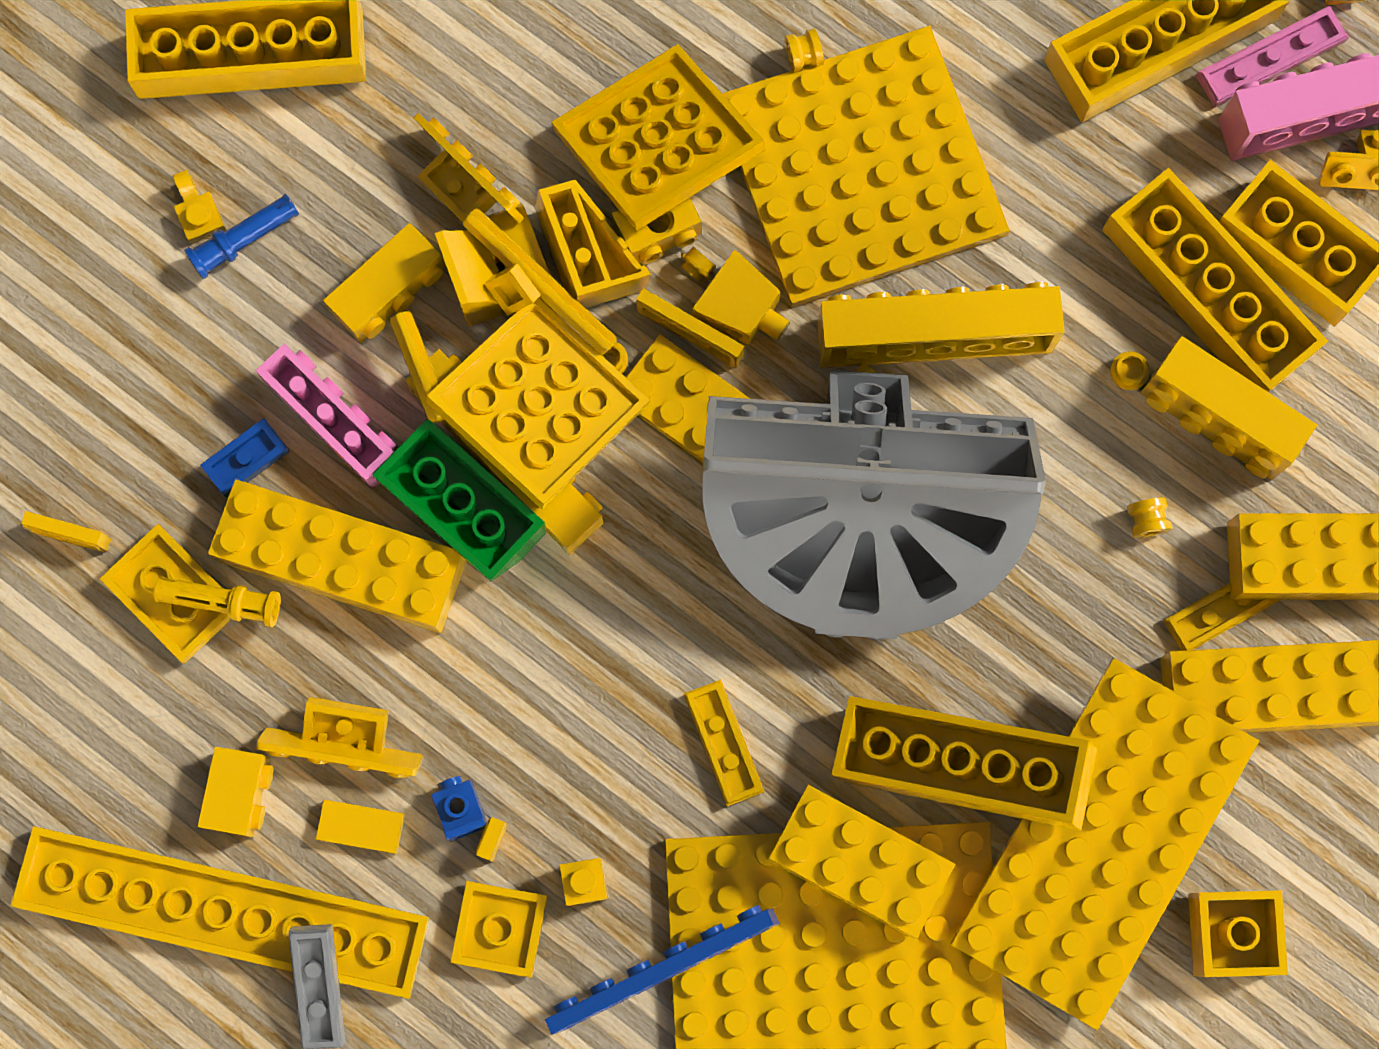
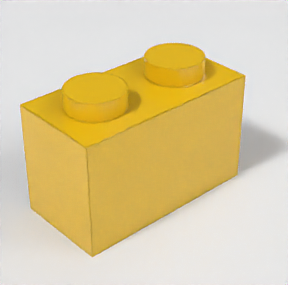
[198,746,274,838]

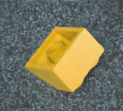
[435,230,506,327]

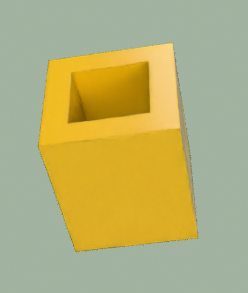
[560,858,609,907]

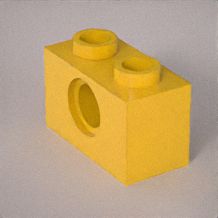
[612,198,702,264]

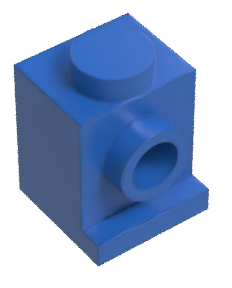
[431,776,487,842]

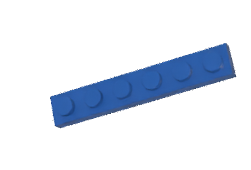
[545,905,780,1035]

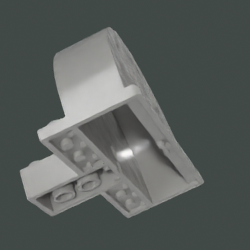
[702,370,1045,640]

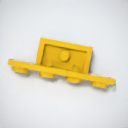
[413,113,525,224]
[1319,130,1379,190]
[256,697,423,778]

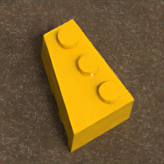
[534,180,651,308]

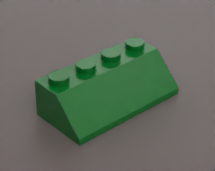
[372,418,546,582]

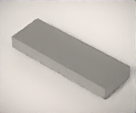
[288,924,346,1049]

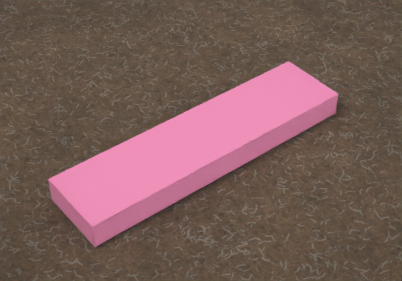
[1196,6,1349,108]

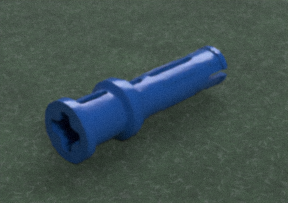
[184,193,299,280]

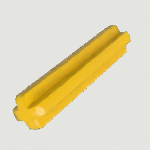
[390,311,445,423]

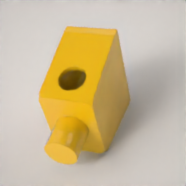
[692,250,790,344]

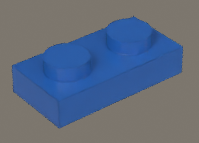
[200,418,290,499]

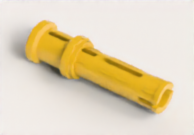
[154,576,281,628]

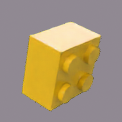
[1188,890,1288,977]

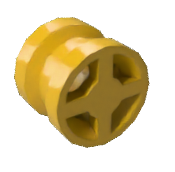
[784,28,824,73]
[1127,497,1173,538]

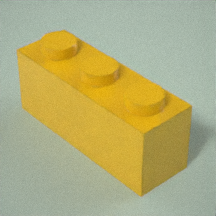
[323,222,445,343]

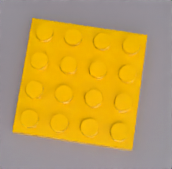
[551,44,765,231]
[425,297,650,509]

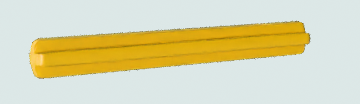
[463,208,617,354]

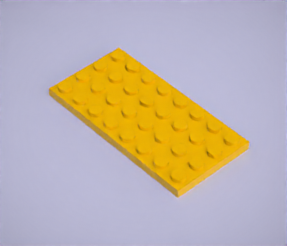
[950,658,1260,1030]

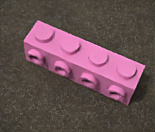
[255,343,398,489]

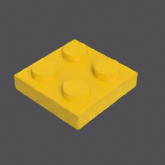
[450,881,548,978]

